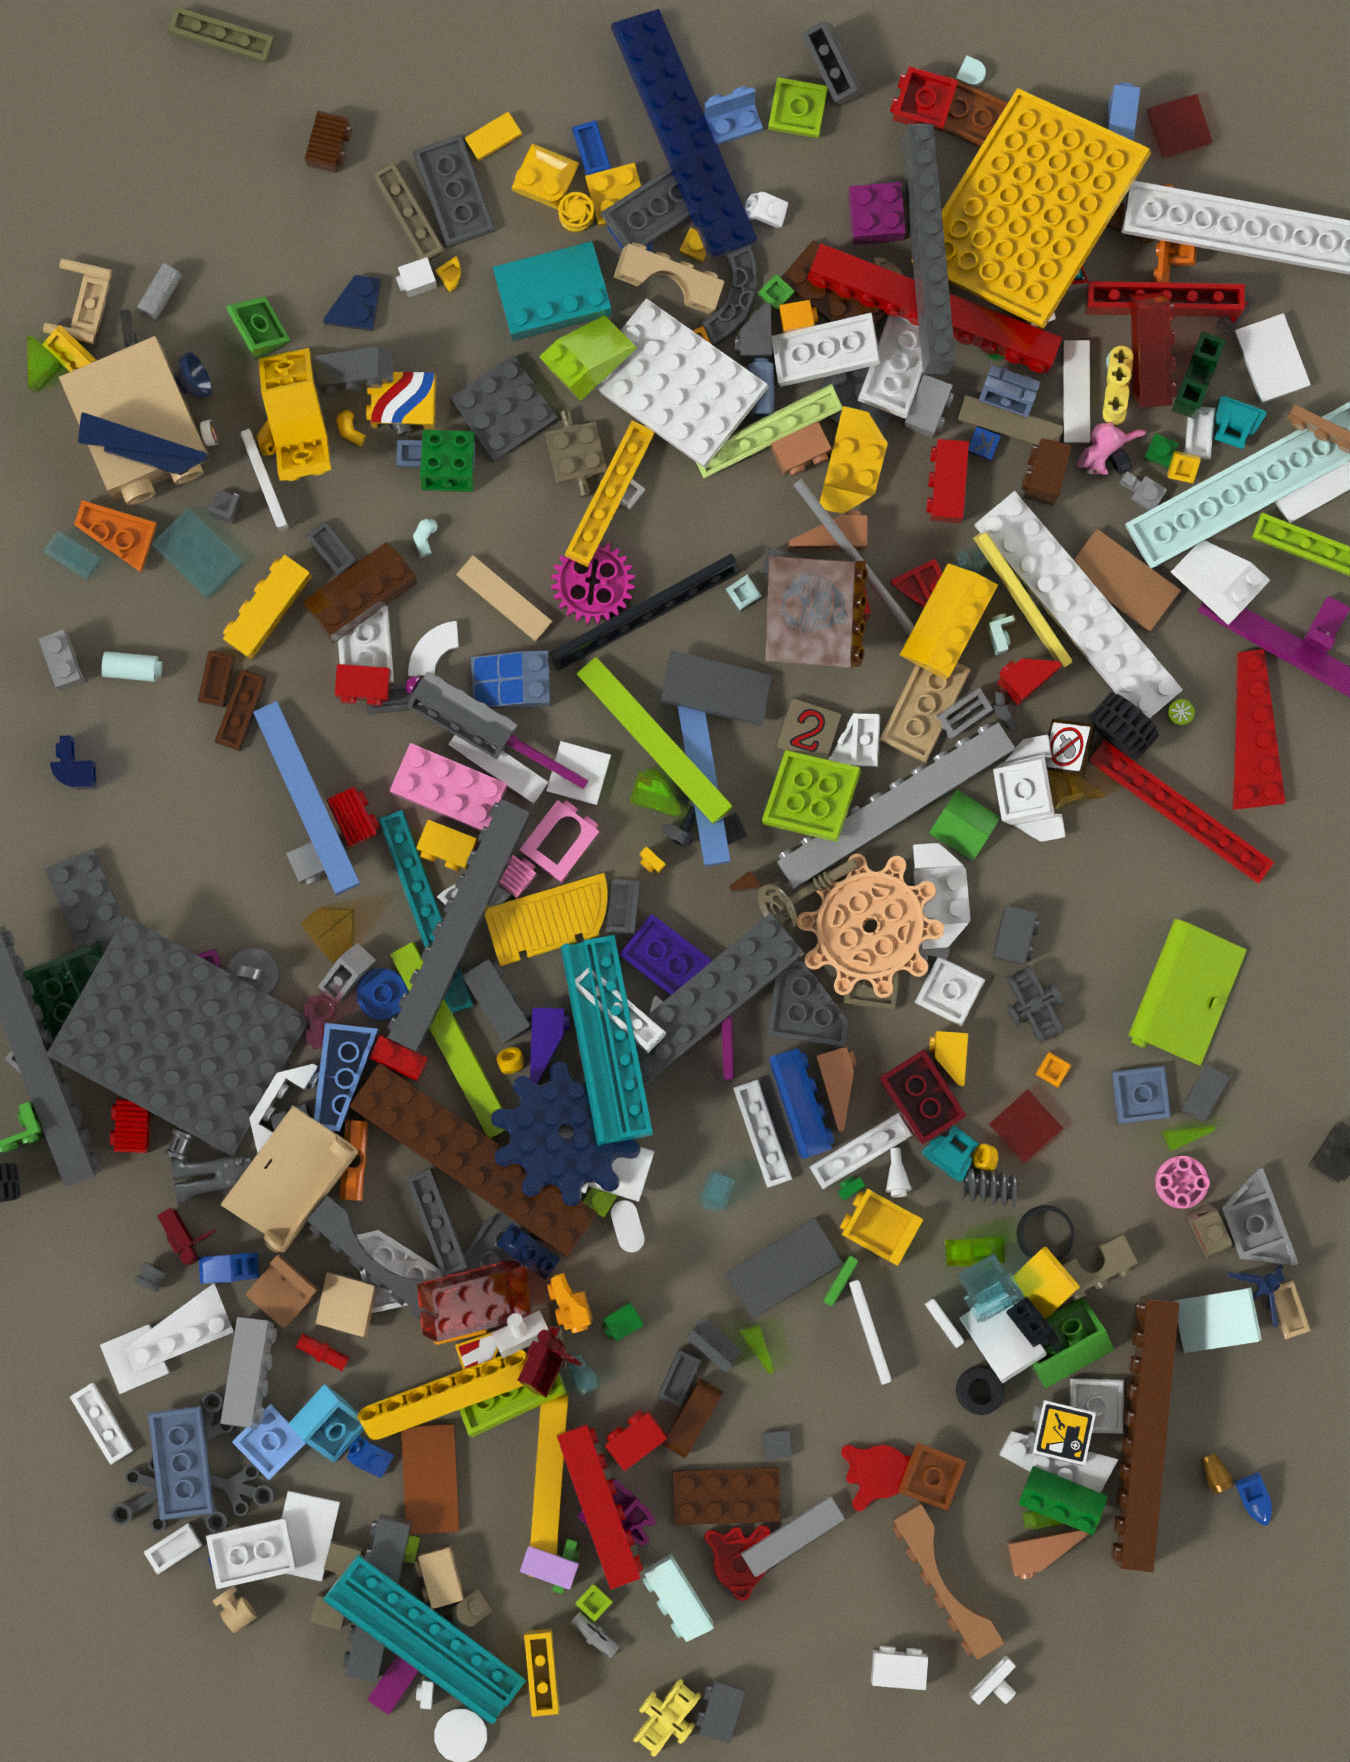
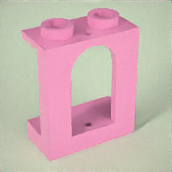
[520,800,600,883]

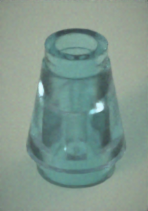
[568,1354,600,1396]

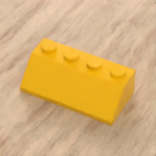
[899,564,998,680]

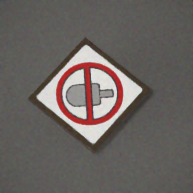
[1045,719,1096,776]

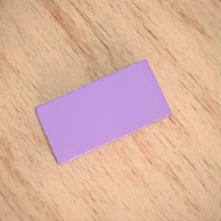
[520,1545,579,1590]

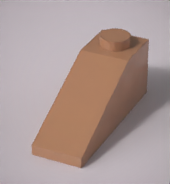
[788,511,867,551]
[815,1047,857,1132]
[1006,1528,1089,1579]

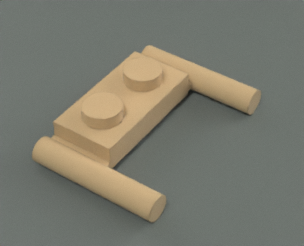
[43,258,113,344]

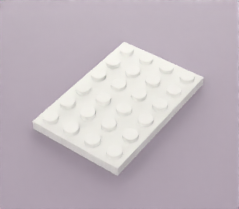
[594,298,769,468]

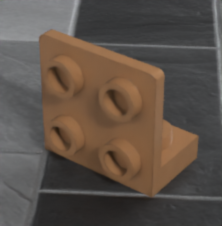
[246,1255,320,1329]

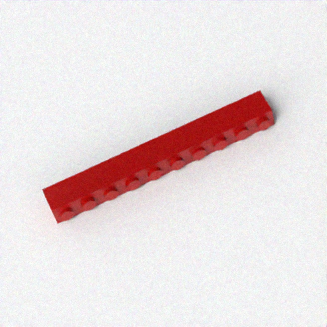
[806,243,1062,374]

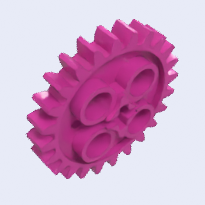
[551,543,635,625]

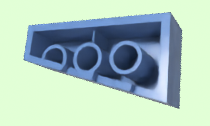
[314,1023,380,1132]

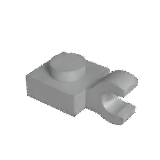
[1119,472,1167,511]

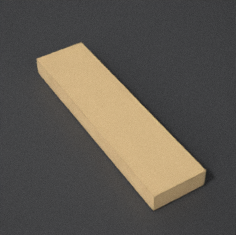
[456,555,553,642]

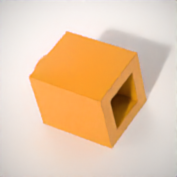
[779,300,818,333]

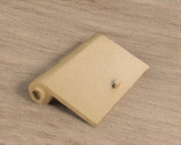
[221,1105,358,1253]

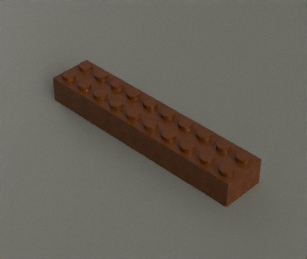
[349,1063,598,1257]
[1111,1297,1179,1572]

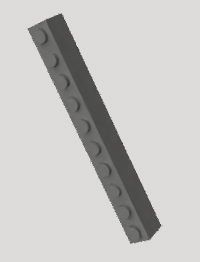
[902,124,956,374]
[387,799,533,1051]
[0,925,100,1186]

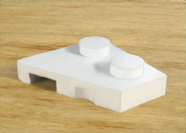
[828,713,880,767]

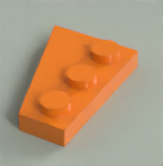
[74,500,158,573]

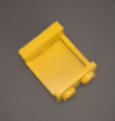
[840,1188,924,1266]

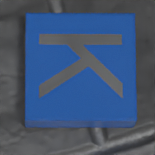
[968,427,1001,461]

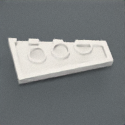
[125,1283,234,1373]
[999,1431,1118,1493]

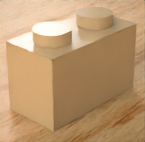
[415,1545,464,1609]

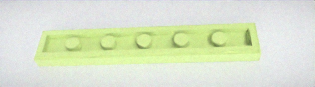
[696,384,843,478]

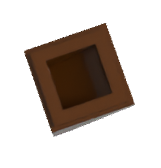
[729,872,762,892]

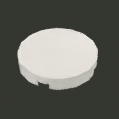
[434,1708,487,1762]

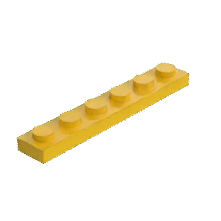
[565,420,655,567]

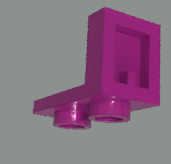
[1303,596,1350,653]

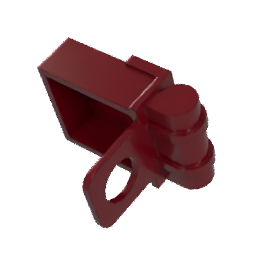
[157,1207,218,1265]
[517,1330,582,1398]

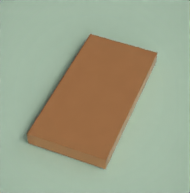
[1074,529,1181,632]

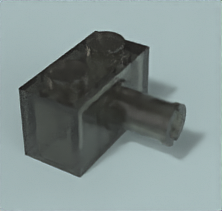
[1308,1121,1350,1183]

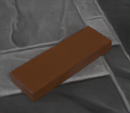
[215,669,267,751]

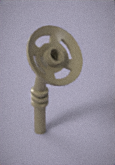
[758,858,858,932]

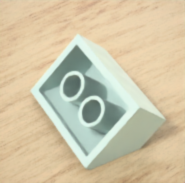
[642,1553,714,1642]

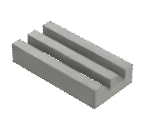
[935,688,993,738]

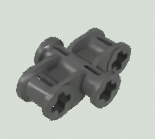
[1006,965,1064,1045]

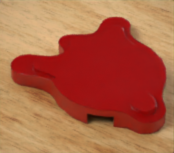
[841,1444,911,1511]
[704,1524,771,1601]

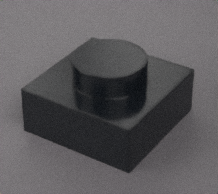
[723,812,747,846]

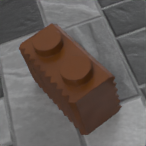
[305,111,352,173]

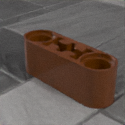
[662,1378,723,1458]

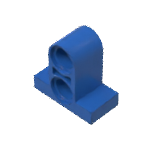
[198,1252,260,1284]

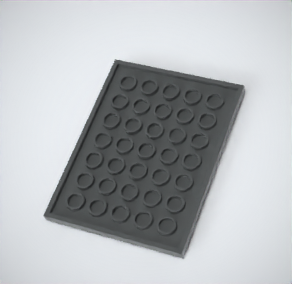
[46,916,311,1156]

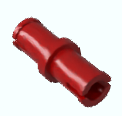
[295,1333,350,1372]

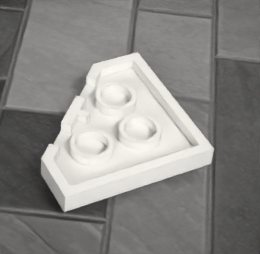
[357,1230,447,1313]

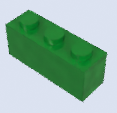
[1018,1466,1108,1535]

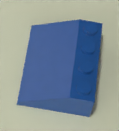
[768,1048,835,1159]

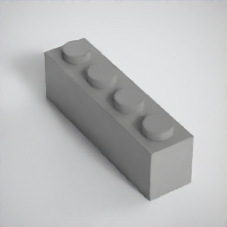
[221,1317,277,1429]

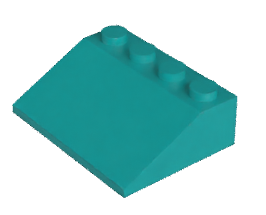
[493,241,612,341]

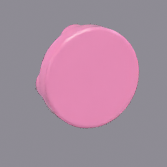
[1155,1156,1210,1209]

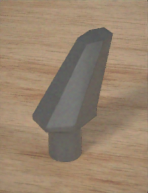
[991,690,1017,730]

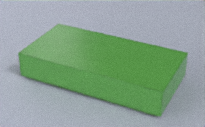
[822,1255,858,1306]

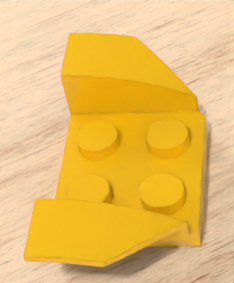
[820,406,888,514]

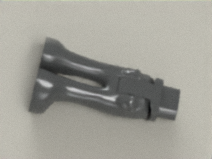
[171,1156,253,1206]

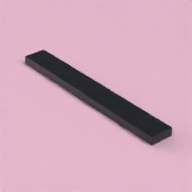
[549,553,740,671]

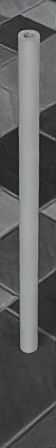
[793,479,914,635]

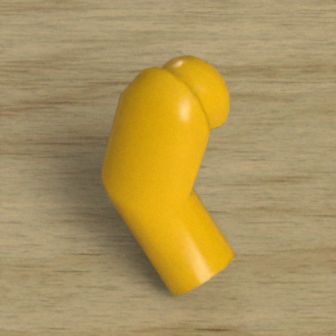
[336,410,366,447]
[256,419,276,456]

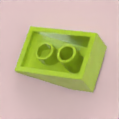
[539,315,637,401]

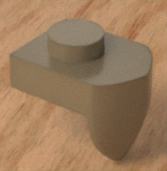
[449,1589,492,1629]

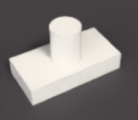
[491,1310,549,1358]
[969,1655,1016,1705]

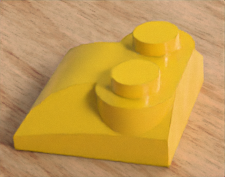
[512,143,579,210]

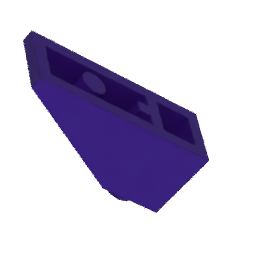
[530,1008,570,1085]

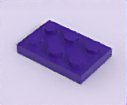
[619,913,713,995]

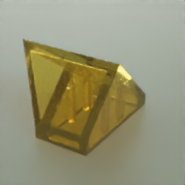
[1047,771,1106,810]
[300,907,355,964]

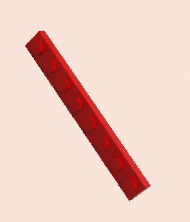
[1088,740,1274,884]

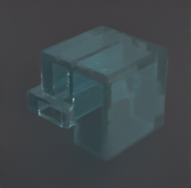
[957,1254,1024,1323]

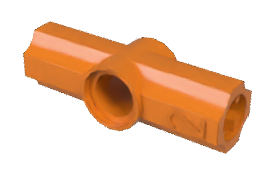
[339,1120,369,1201]

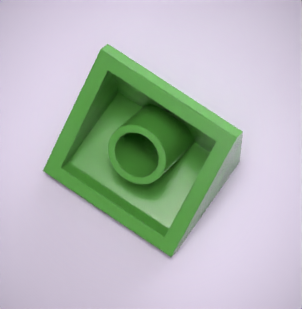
[226,297,290,360]
[929,789,1001,861]

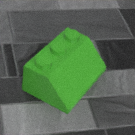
[1031,1297,1114,1389]

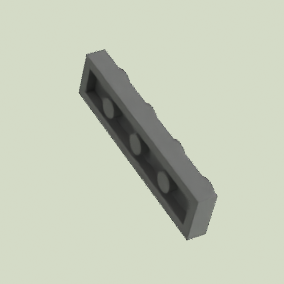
[406,1169,469,1278]

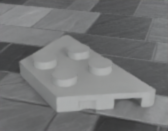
[1221,1168,1299,1265]

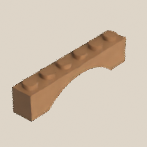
[892,1502,1004,1660]

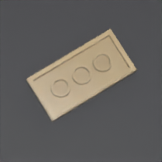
[879,663,971,763]

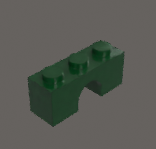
[1171,331,1226,420]

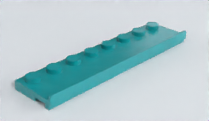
[560,935,653,1146]
[323,1554,527,1724]

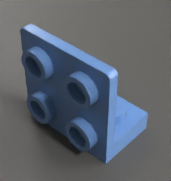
[704,86,763,147]

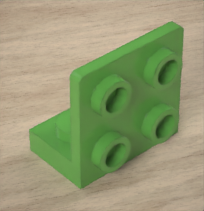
[0,1102,44,1153]

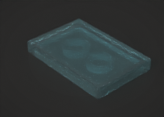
[152,508,244,599]

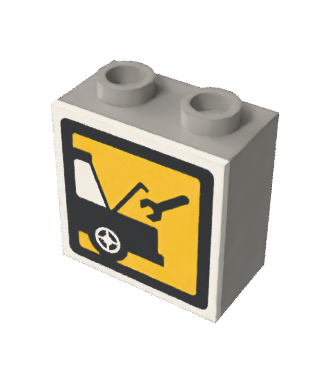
[1026,1400,1096,1466]

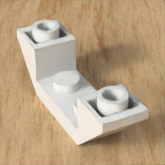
[249,1064,320,1153]

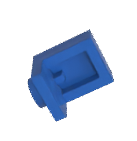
[347,1435,394,1478]

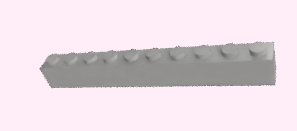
[777,722,1015,890]

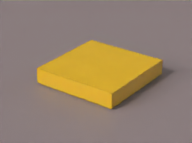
[1010,1246,1080,1319]

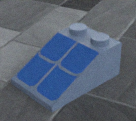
[471,651,551,709]

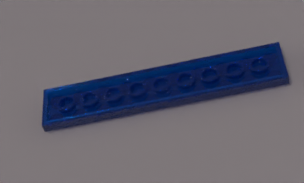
[611,9,757,258]

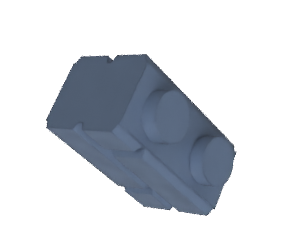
[979,365,1040,418]

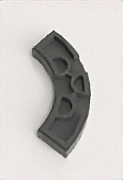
[702,244,758,346]

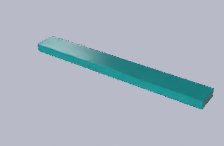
[378,810,474,1013]

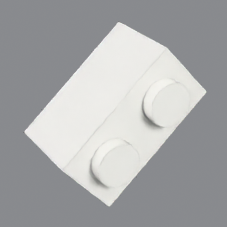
[871,1646,928,1690]

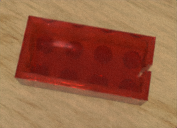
[1130,292,1176,408]
[417,1260,531,1342]

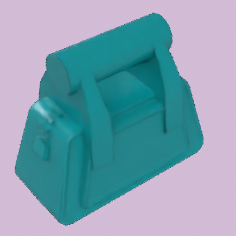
[1214,396,1267,449]
[921,1125,979,1182]

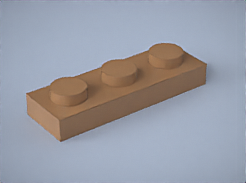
[1286,405,1350,454]

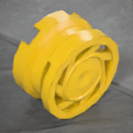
[558,192,595,233]

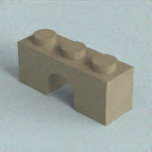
[1061,1234,1138,1301]
[310,1540,365,1630]

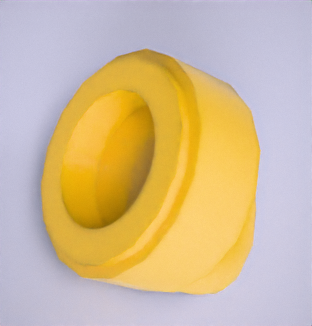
[497,1047,525,1074]
[972,1143,998,1172]

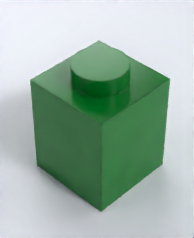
[601,1301,644,1342]

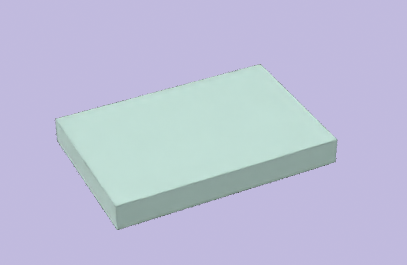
[1174,1288,1262,1353]

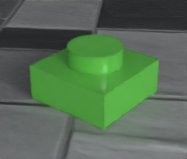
[758,274,795,312]

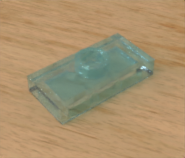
[43,530,102,581]

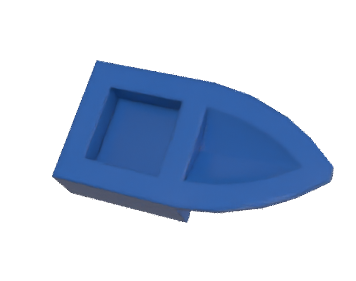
[1234,1472,1272,1526]

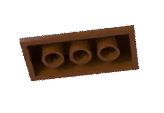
[302,542,417,643]

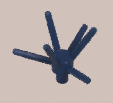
[1227,1265,1284,1327]

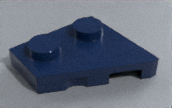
[323,275,381,331]

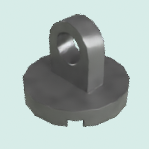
[227,948,279,995]

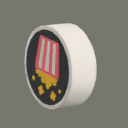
[200,419,218,447]

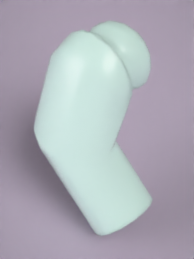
[413,518,438,557]

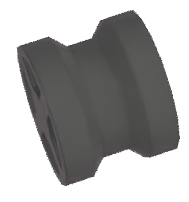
[134,1261,168,1292]

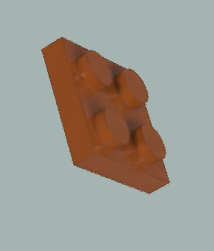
[898,1442,967,1511]

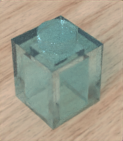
[699,1171,735,1213]

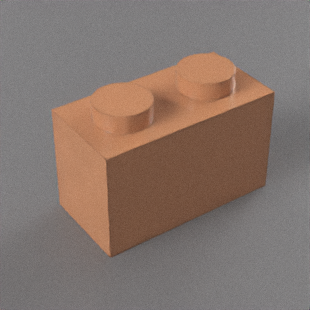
[771,421,832,476]

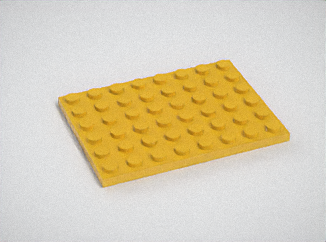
[911,88,1151,328]

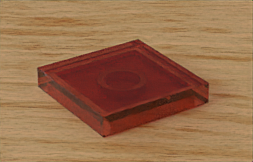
[1147,94,1213,159]
[988,1089,1063,1164]

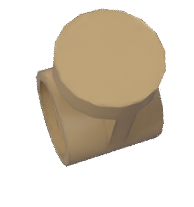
[212,1585,257,1634]

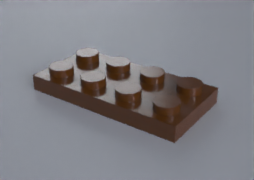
[781,240,886,327]
[673,1467,781,1525]

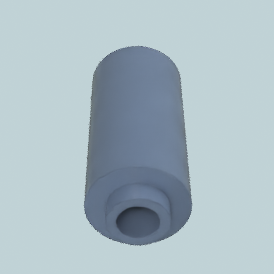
[748,358,775,419]

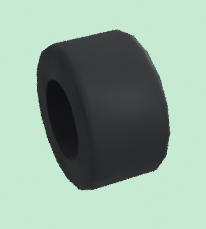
[956,1366,1005,1415]

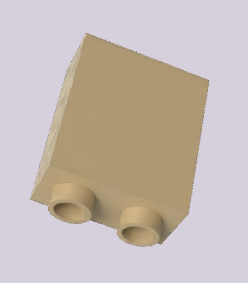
[59,336,211,505]

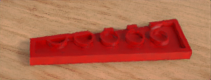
[1232,649,1286,811]

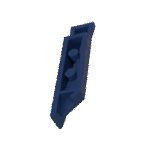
[78,412,209,476]

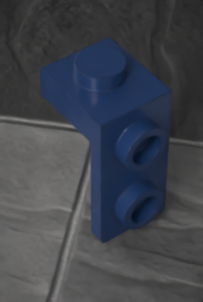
[496,1223,560,1279]

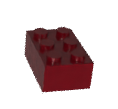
[878,1049,967,1145]

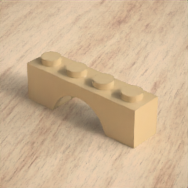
[614,243,724,314]

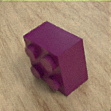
[848,182,906,245]

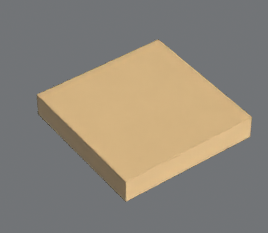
[316,1271,378,1337]

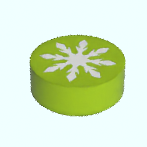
[1167,699,1195,726]

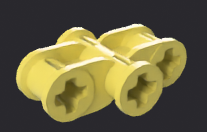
[1103,346,1133,425]
[633,1678,701,1757]

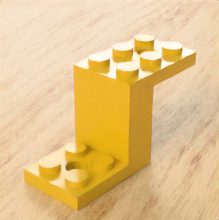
[258,348,331,481]

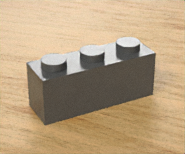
[802,21,865,105]
[313,346,393,395]
[462,959,532,1043]

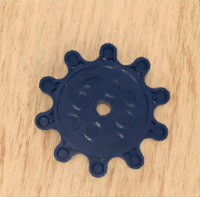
[491,1062,641,1207]

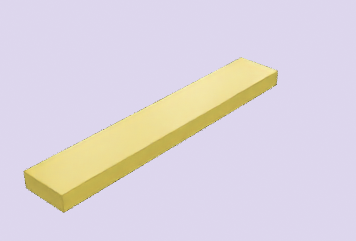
[973,532,1072,667]

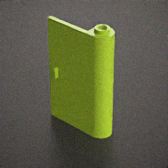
[1128,919,1247,1066]

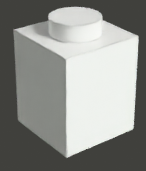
[396,257,438,298]

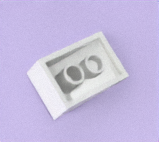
[1171,540,1270,625]

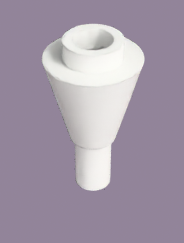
[885,1148,912,1198]

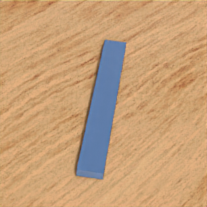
[253,701,361,896]
[678,706,730,867]

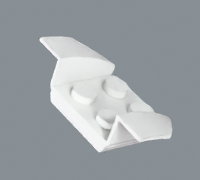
[993,734,1066,842]
[913,843,971,949]

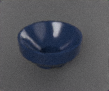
[174,352,212,399]

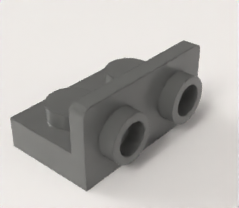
[686,1317,742,1373]

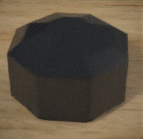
[1109,448,1132,475]

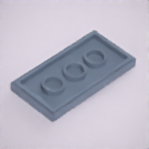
[148,1406,214,1520]

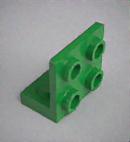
[420,430,475,492]

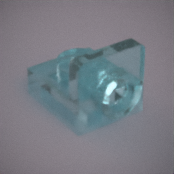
[956,550,990,573]

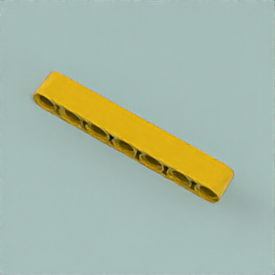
[357,1350,528,1440]
[528,1394,569,1577]

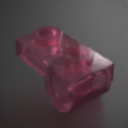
[304,996,337,1050]

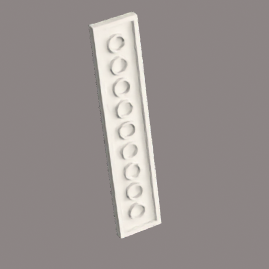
[1121,181,1350,275]
[974,491,1183,718]

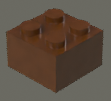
[1021,438,1072,506]

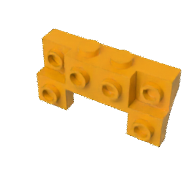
[547,1273,593,1333]

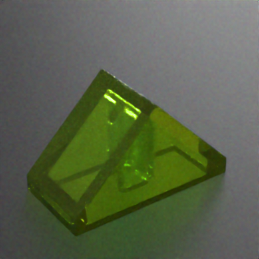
[27,336,63,393]

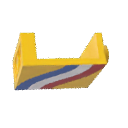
[366,372,436,429]

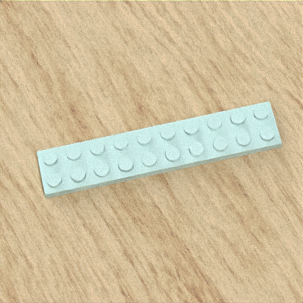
[1125,402,1350,569]

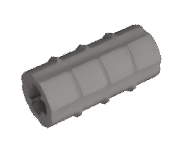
[137,263,182,320]

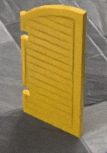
[484,873,608,966]

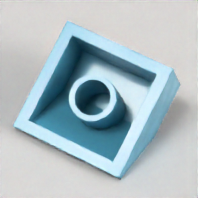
[289,1384,364,1463]

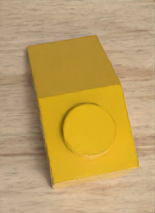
[929,1031,968,1087]

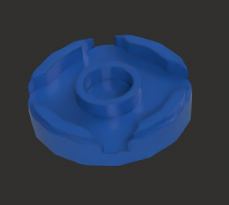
[357,968,409,1021]

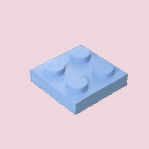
[232,1404,306,1480]

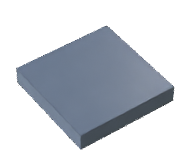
[1111,1065,1171,1124]

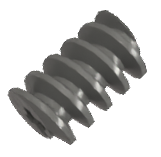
[962,1168,1018,1207]

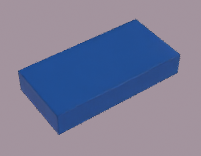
[572,120,611,175]

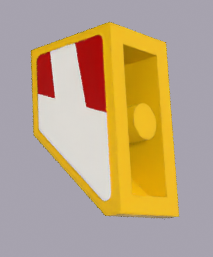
[455,1329,499,1370]

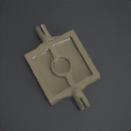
[544,409,607,497]

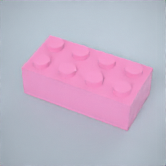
[390,743,508,832]

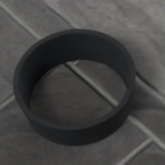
[1016,1205,1074,1260]

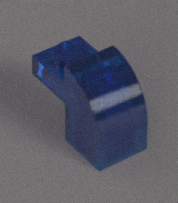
[50,735,97,790]

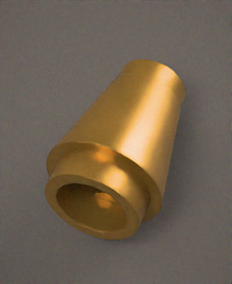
[1201,1453,1234,1495]

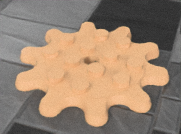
[797,854,945,998]

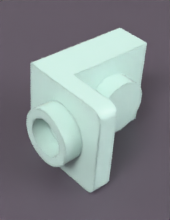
[986,613,1015,656]

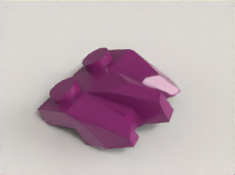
[577,1476,657,1546]

